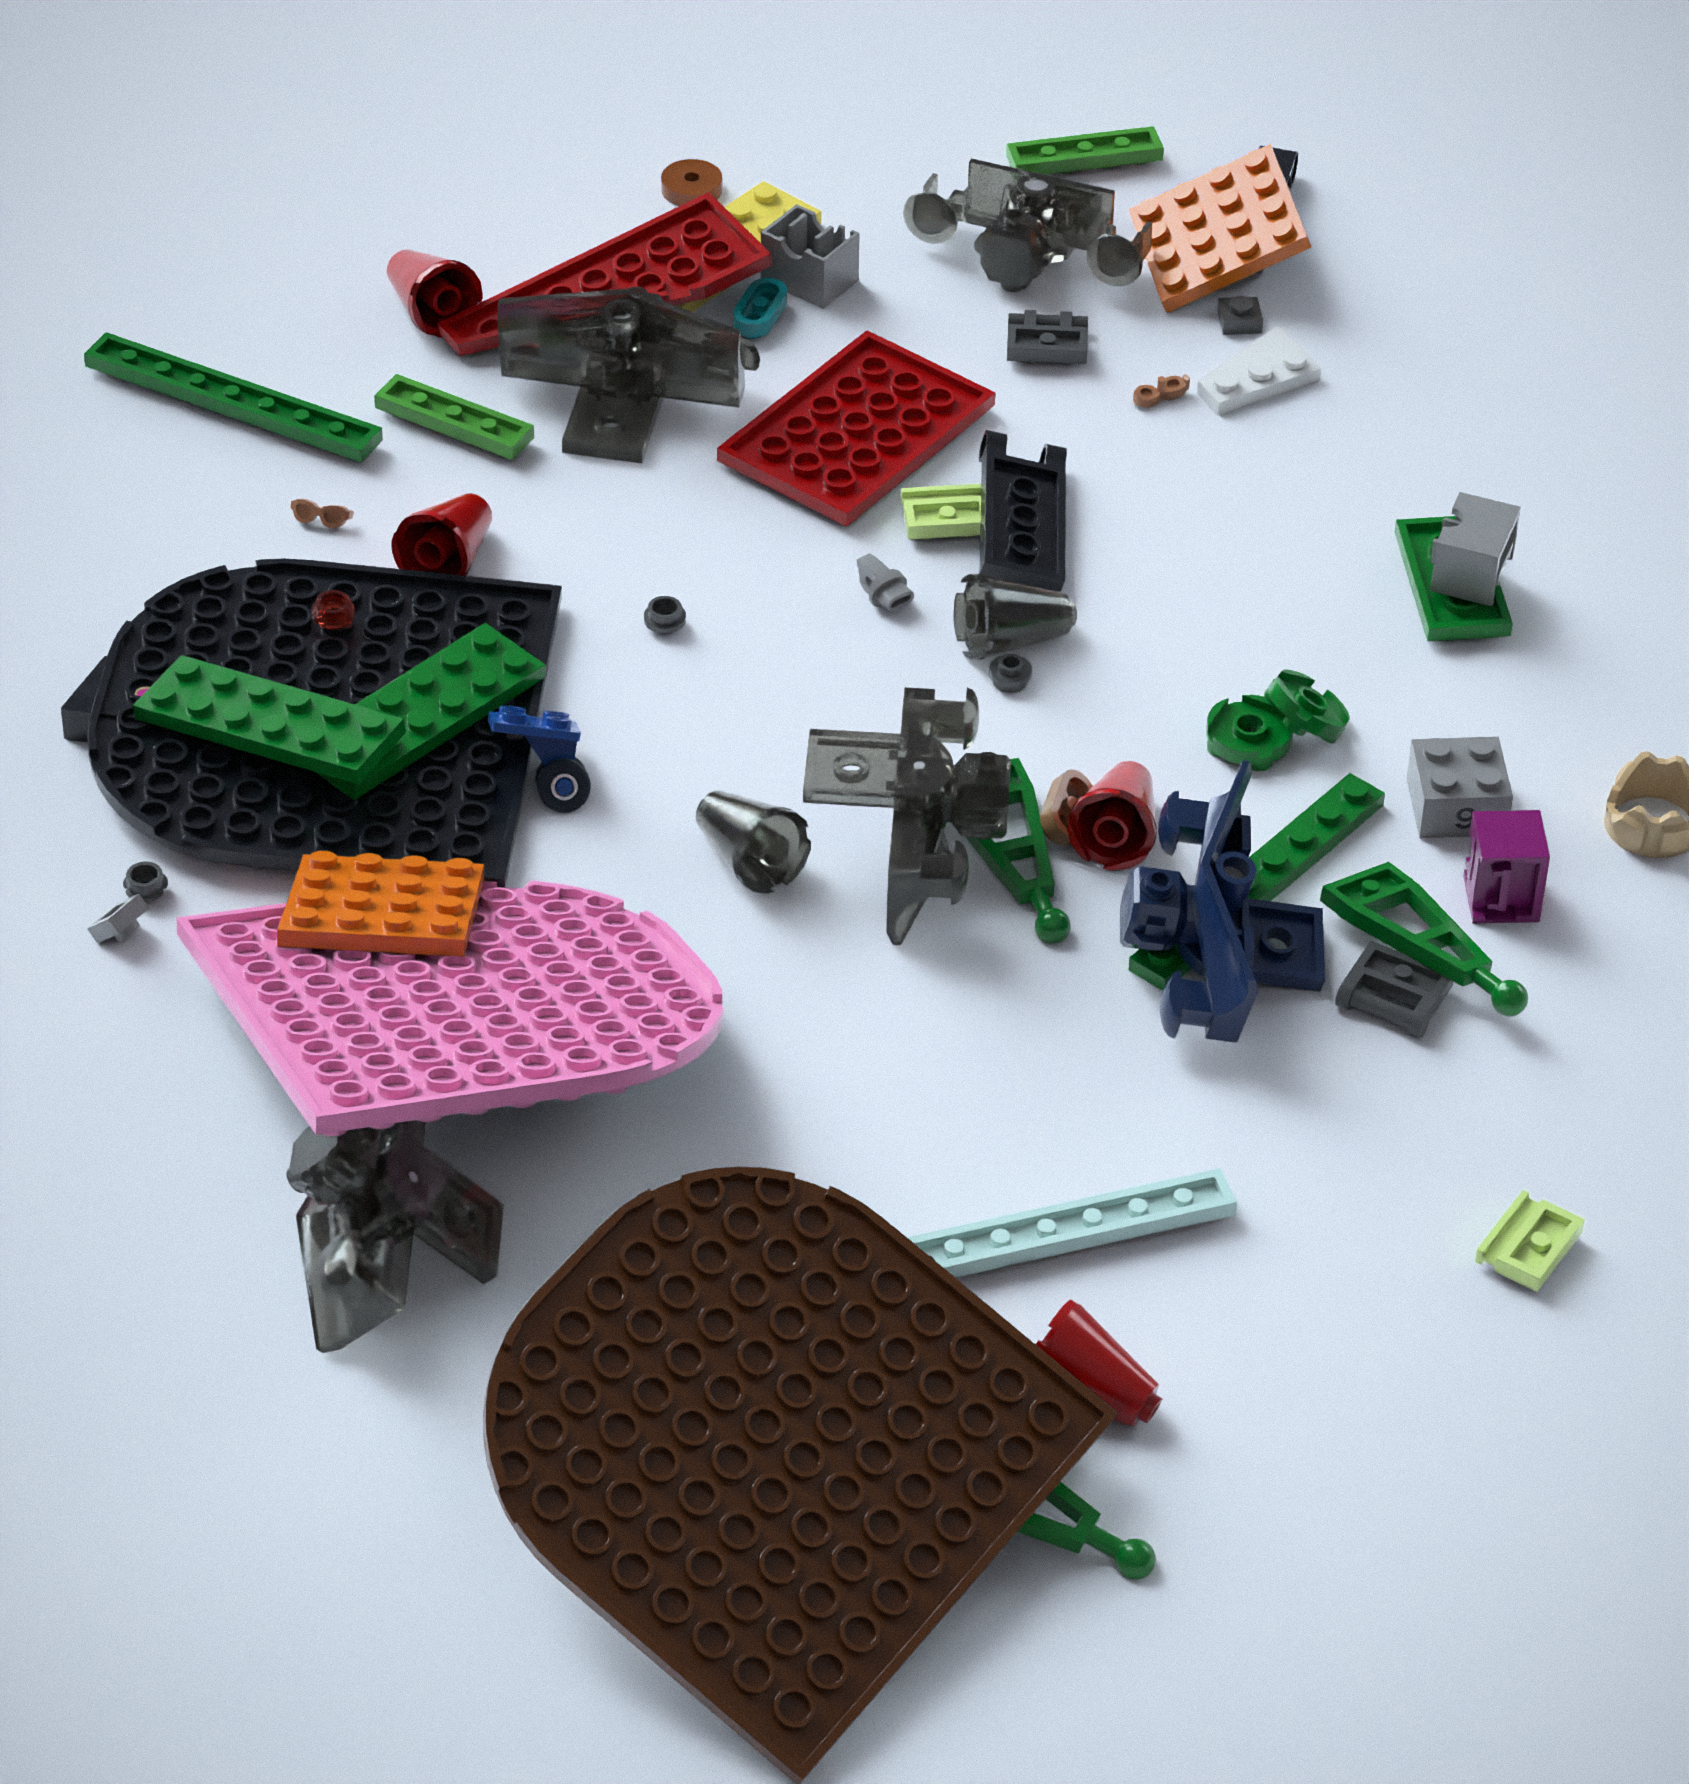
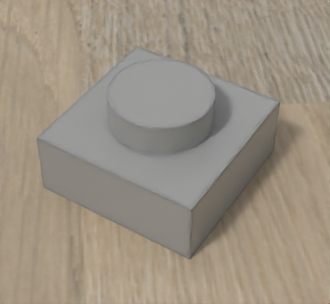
[87,894,149,943]

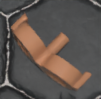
[1133,374,1190,408]
[290,498,354,528]

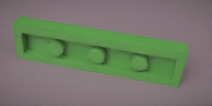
[1006,126,1164,178]
[374,374,534,460]

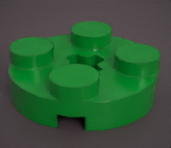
[1264,669,1350,744]
[1206,694,1293,771]

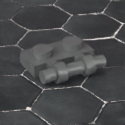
[1007,310,1088,365]

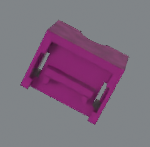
[1463,810,1550,924]

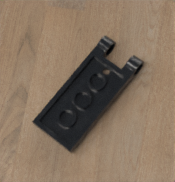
[979,430,1067,592]

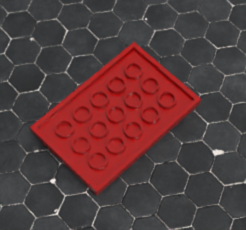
[717,330,996,527]

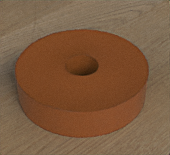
[661,159,723,206]

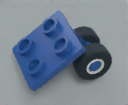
[488,705,591,813]

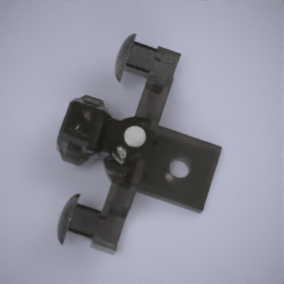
[903,158,1153,292]

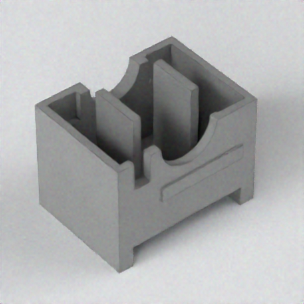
[761,204,860,309]
[1430,492,1521,606]

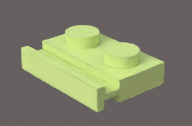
[901,484,981,539]
[1475,1190,1585,1292]

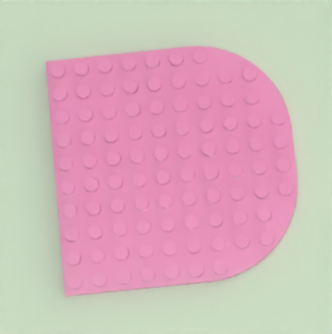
[176,881,723,1136]

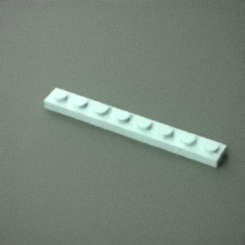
[907,1168,1237,1278]

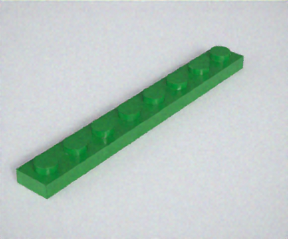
[84,332,383,463]
[1128,773,1385,991]

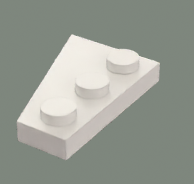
[1197,325,1321,415]

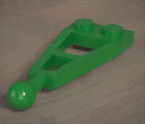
[935,757,1071,944]
[1320,861,1528,1017]
[1018,1482,1156,1579]

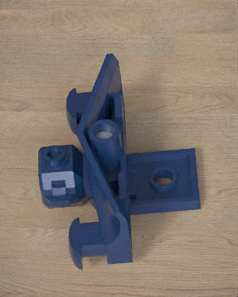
[1120,760,1325,1043]

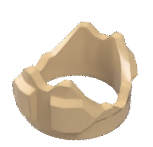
[1604,751,1689,858]

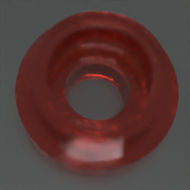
[311,590,355,629]

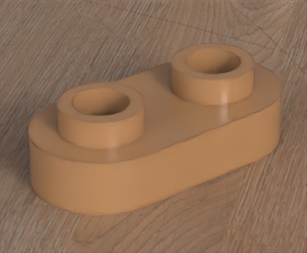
[1040,769,1093,846]

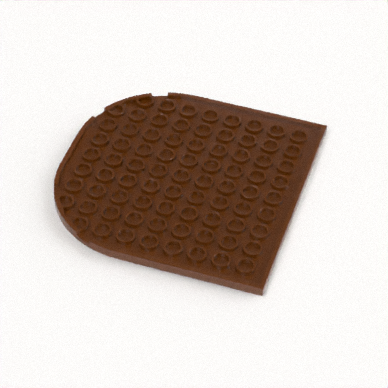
[483,1166,1119,1784]

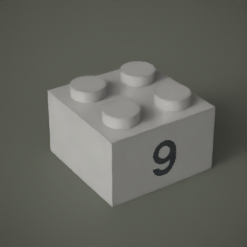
[1406,736,1513,838]

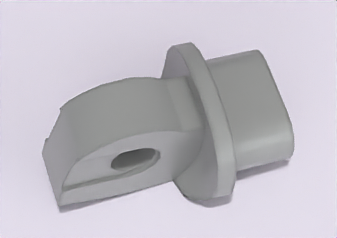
[856,553,914,612]

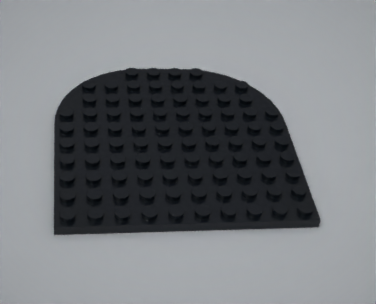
[88,558,562,888]

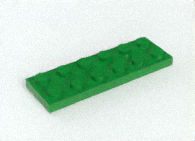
[316,623,546,800]
[133,655,406,785]

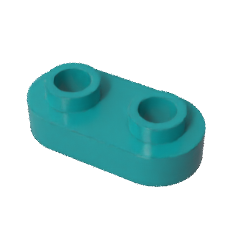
[733,278,787,339]

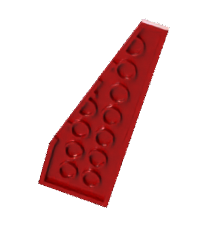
[438,192,773,356]

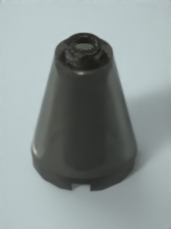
[953,574,1077,660]
[695,790,811,894]

